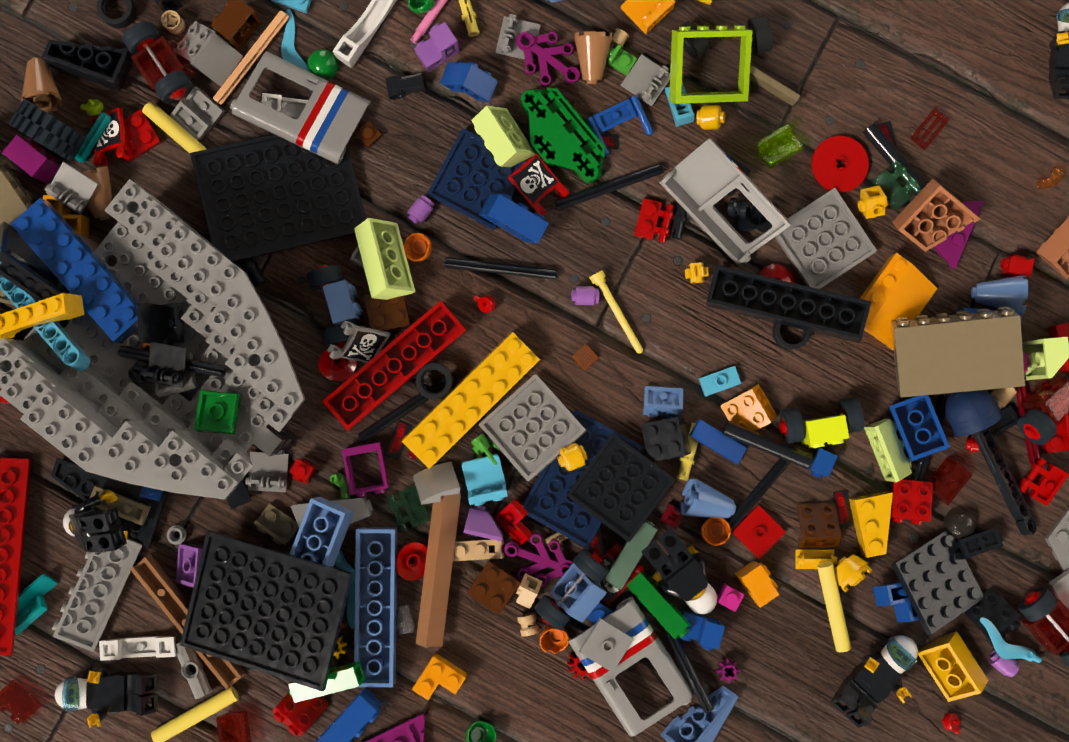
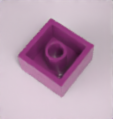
[2,135,60,184]

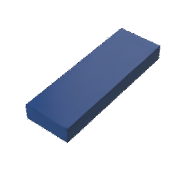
[689,419,747,465]

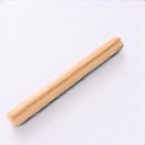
[213,11,289,105]

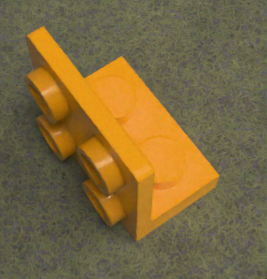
[621,0,676,34]
[721,384,778,431]

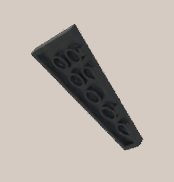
[51,458,168,548]

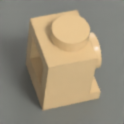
[516,573,543,609]

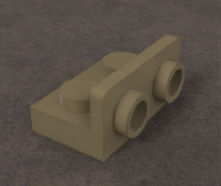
[254,503,299,545]

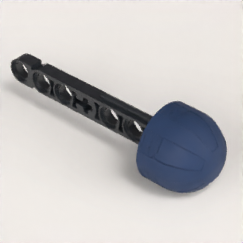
[945,390,1037,536]

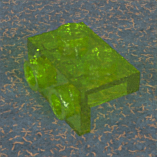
[757,124,803,169]

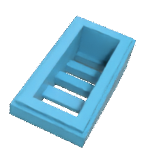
[665,83,694,127]

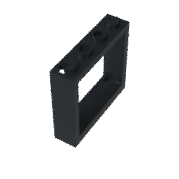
[0,221,69,301]

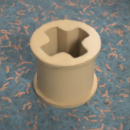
[611,29,629,49]

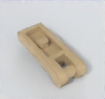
[453,538,505,561]

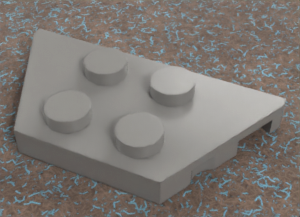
[1045,507,1069,573]

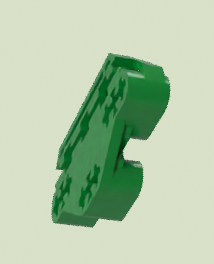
[521,88,605,184]

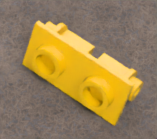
[795,549,837,569]

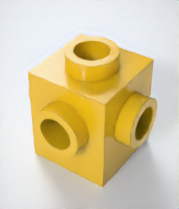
[858,186,888,219]

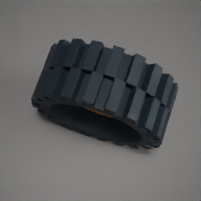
[8,99,86,162]

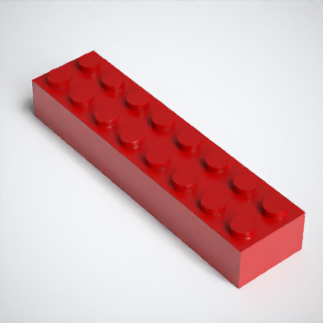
[322,301,467,431]

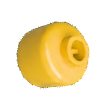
[696,105,725,130]
[557,443,587,471]

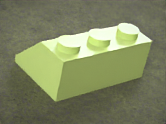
[471,106,536,167]
[1022,337,1069,380]
[864,419,912,482]

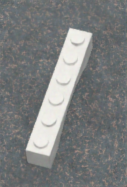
[333,0,397,68]

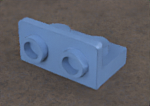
[643,386,683,418]

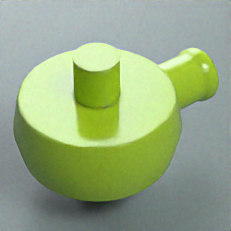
[81,99,104,116]

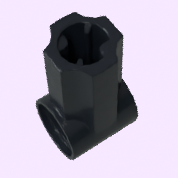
[385,73,425,100]

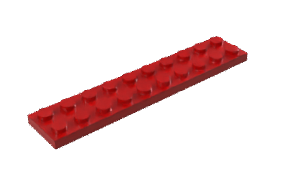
[0,458,32,656]

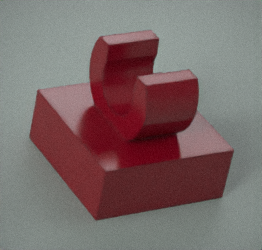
[659,503,684,529]

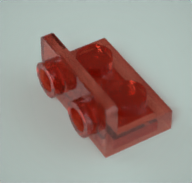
[927,458,972,506]
[0,679,42,725]

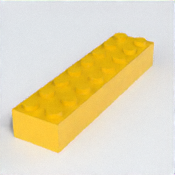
[402,332,540,469]

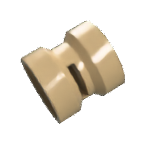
[161,10,185,35]
[517,612,540,637]

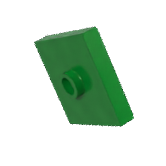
[194,390,241,435]

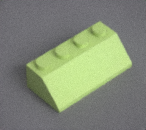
[354,218,415,300]

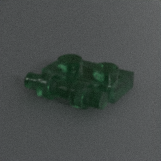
[871,160,922,210]
[387,485,431,532]

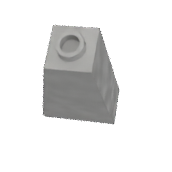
[291,497,373,528]

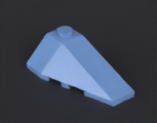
[660,686,738,742]

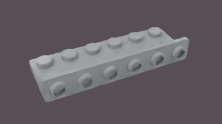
[52,538,143,652]

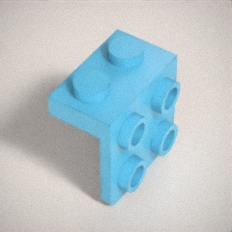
[462,454,508,506]

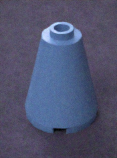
[971,275,1028,314]
[680,478,736,518]

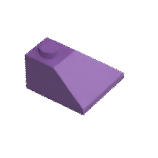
[463,505,504,542]
[175,544,203,587]

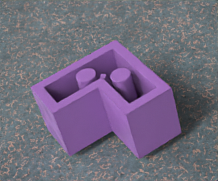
[414,22,460,73]

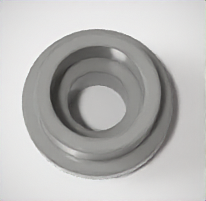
[167,525,187,545]

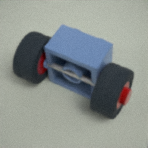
[306,265,363,347]
[535,548,610,630]

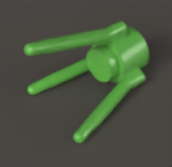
[471,433,504,465]

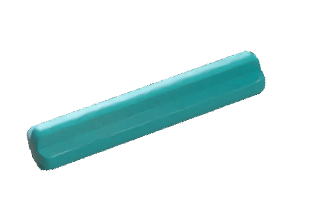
[74,112,111,163]

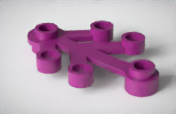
[516,32,580,86]
[504,532,573,587]

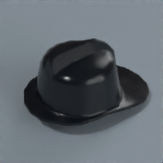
[735,201,778,232]

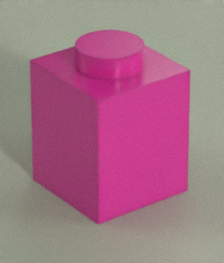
[717,583,744,612]

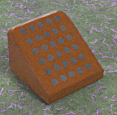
[572,344,598,371]

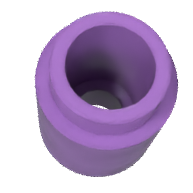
[407,195,434,224]
[571,286,599,305]
[989,649,1020,677]

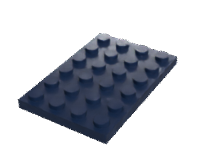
[523,410,643,549]

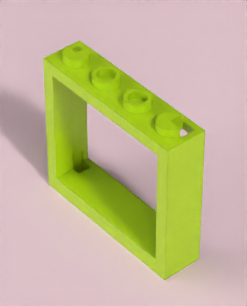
[669,25,752,104]

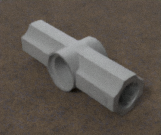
[176,642,212,699]

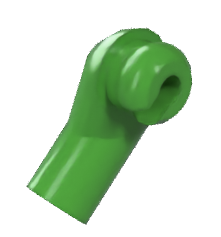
[330,472,350,498]

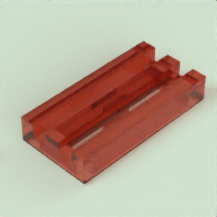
[909,108,950,150]

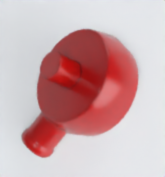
[473,295,496,313]
[942,712,961,734]

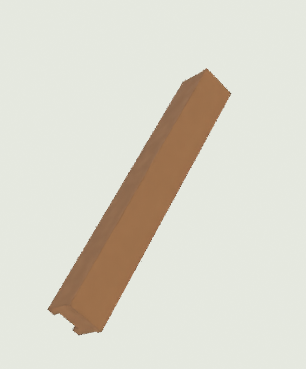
[416,493,461,648]
[130,554,246,689]

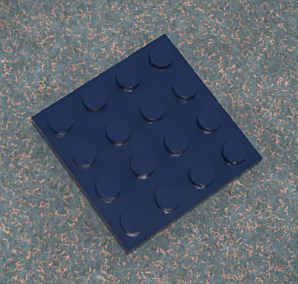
[427,128,527,231]

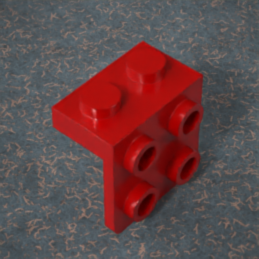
[890,479,933,525]
[271,692,329,738]

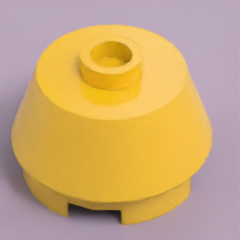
[834,554,873,592]

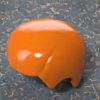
[403,233,432,262]
[701,517,731,546]
[539,625,569,654]

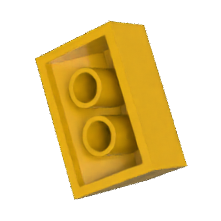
[918,631,989,702]

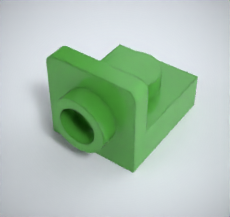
[608,44,637,76]

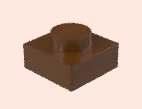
[355,121,382,148]

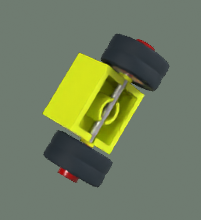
[779,397,864,448]

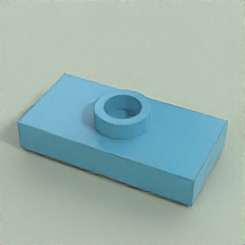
[698,366,741,397]

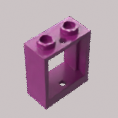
[341,442,390,498]

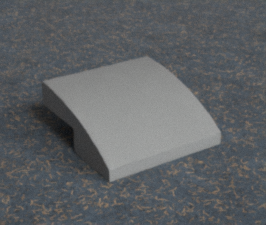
[170,86,226,141]
[413,462,460,505]

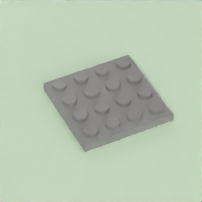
[775,188,877,289]
[478,374,587,482]

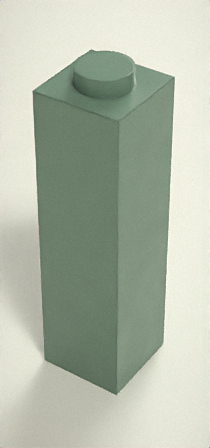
[603,519,657,590]

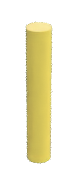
[142,101,207,154]
[817,561,851,652]
[151,686,239,742]

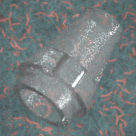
[397,605,416,634]

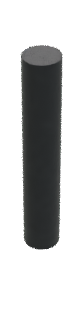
[862,122,927,196]
[722,420,813,469]

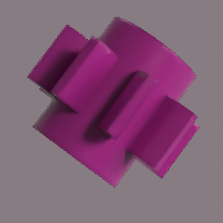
[715,657,741,684]

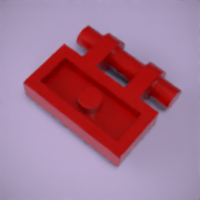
[634,198,675,243]
[1019,457,1069,506]

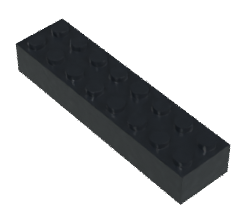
[706,265,871,343]

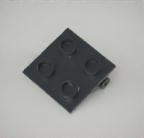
[141,342,187,388]

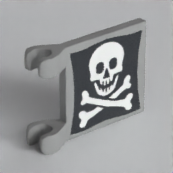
[327,321,390,363]

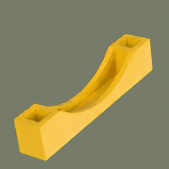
[0,293,85,340]

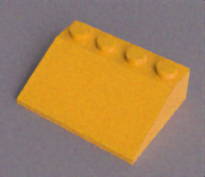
[859,253,938,350]

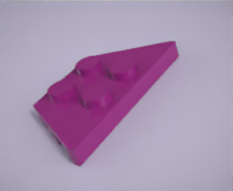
[934,201,983,269]
[363,712,425,742]

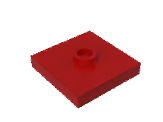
[731,505,786,559]

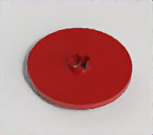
[811,136,869,193]

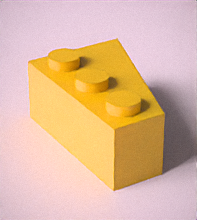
[849,491,893,558]

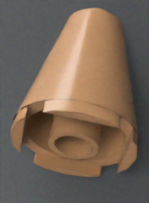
[574,31,612,84]
[21,57,62,113]
[81,166,112,221]

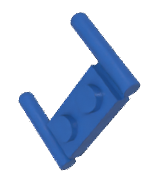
[586,95,653,157]

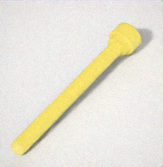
[589,270,643,354]

